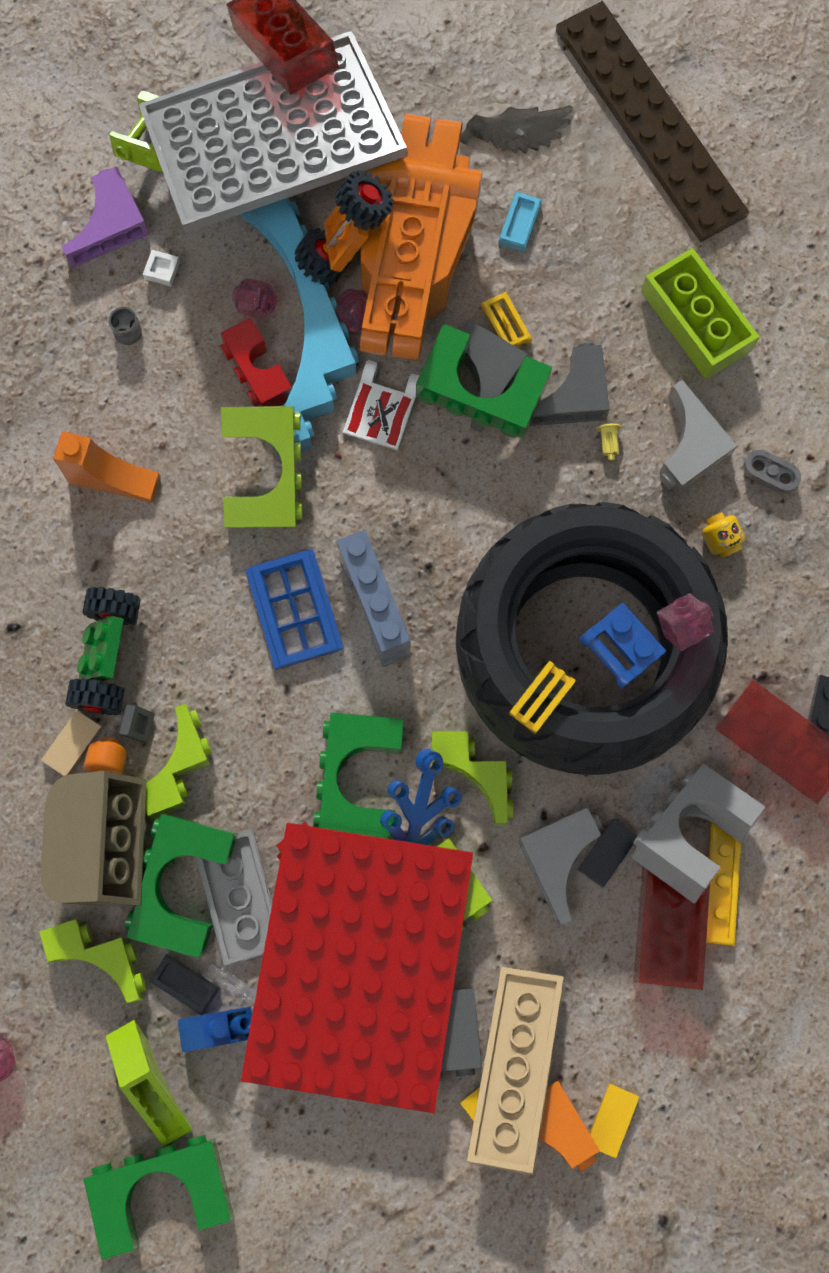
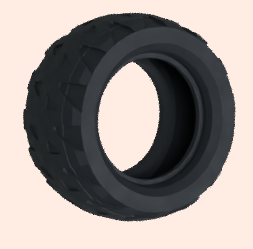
[456,502,728,775]

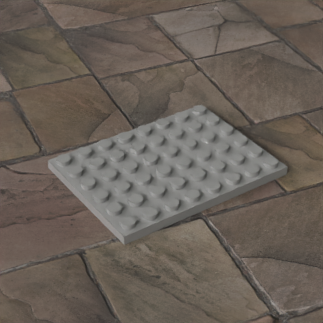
[138,31,408,233]

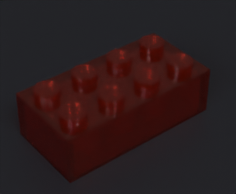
[226,0,339,95]
[715,679,829,805]
[633,866,710,990]

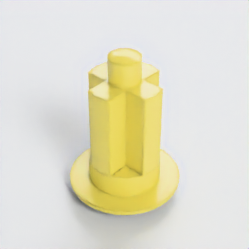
[596,424,622,461]

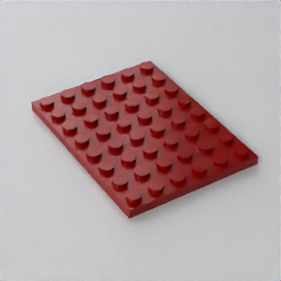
[241,823,473,1114]

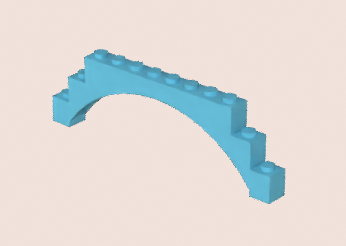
[240,198,359,459]

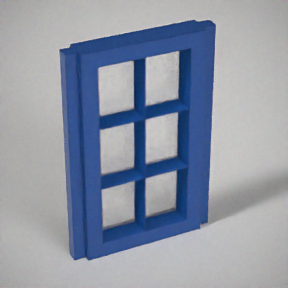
[245,549,344,670]

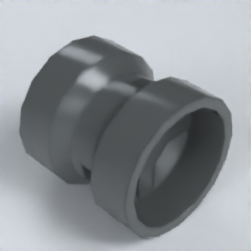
[109,307,142,345]

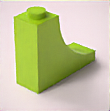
[106,1020,192,1147]

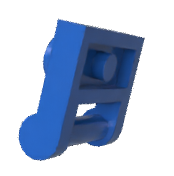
[578,602,666,689]

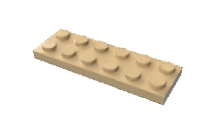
[467,967,565,1176]

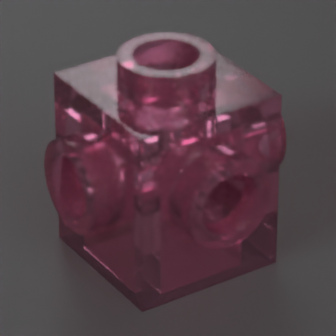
[657,593,715,651]

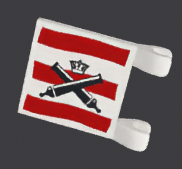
[343,360,419,451]

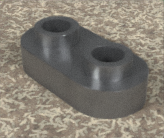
[743,450,801,494]

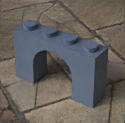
[337,530,411,667]

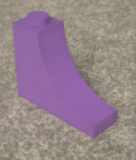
[62,166,149,268]

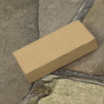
[41,710,103,776]

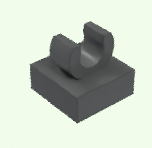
[115,705,155,743]

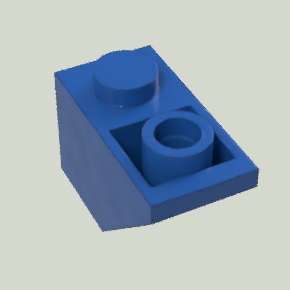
[178,1007,252,1052]

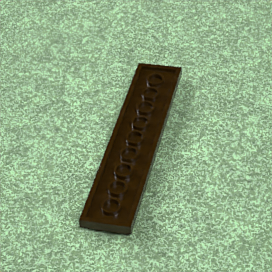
[556,0,749,242]

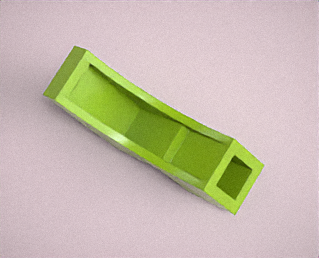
[145,703,213,820]
[431,731,513,827]
[39,919,146,1003]

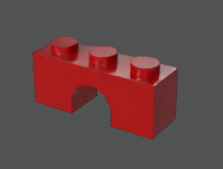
[219,317,292,407]

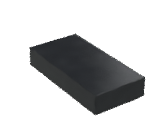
[577,819,637,888]
[149,954,220,1015]

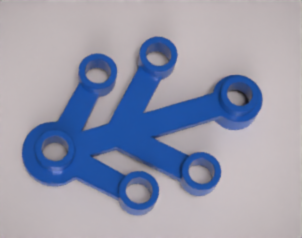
[380,749,462,845]

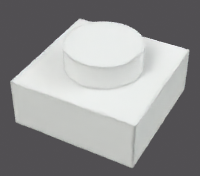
[143,250,180,287]

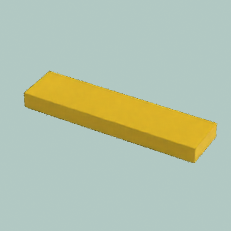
[701,822,742,946]

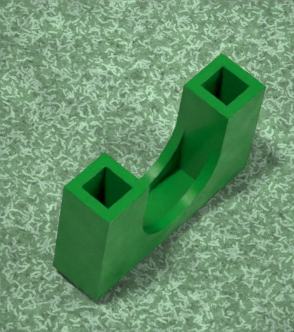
[416,324,552,439]
[313,712,404,840]
[125,814,238,958]
[83,1135,234,1260]

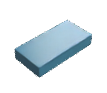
[498,191,542,252]

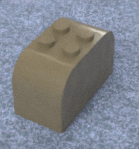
[41,771,146,907]

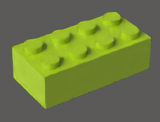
[641,248,760,380]

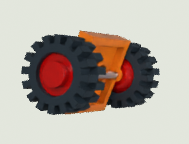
[294,171,394,285]

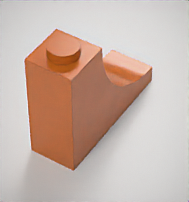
[53,431,160,503]
[539,1081,600,1172]

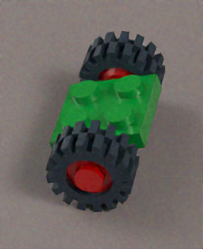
[65,587,141,715]

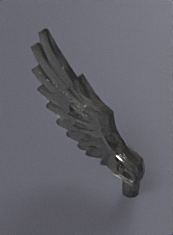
[460,105,573,153]

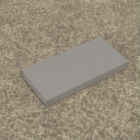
[196,828,273,968]

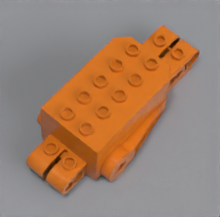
[360,113,483,361]

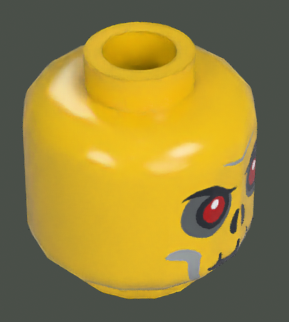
[701,512,746,558]

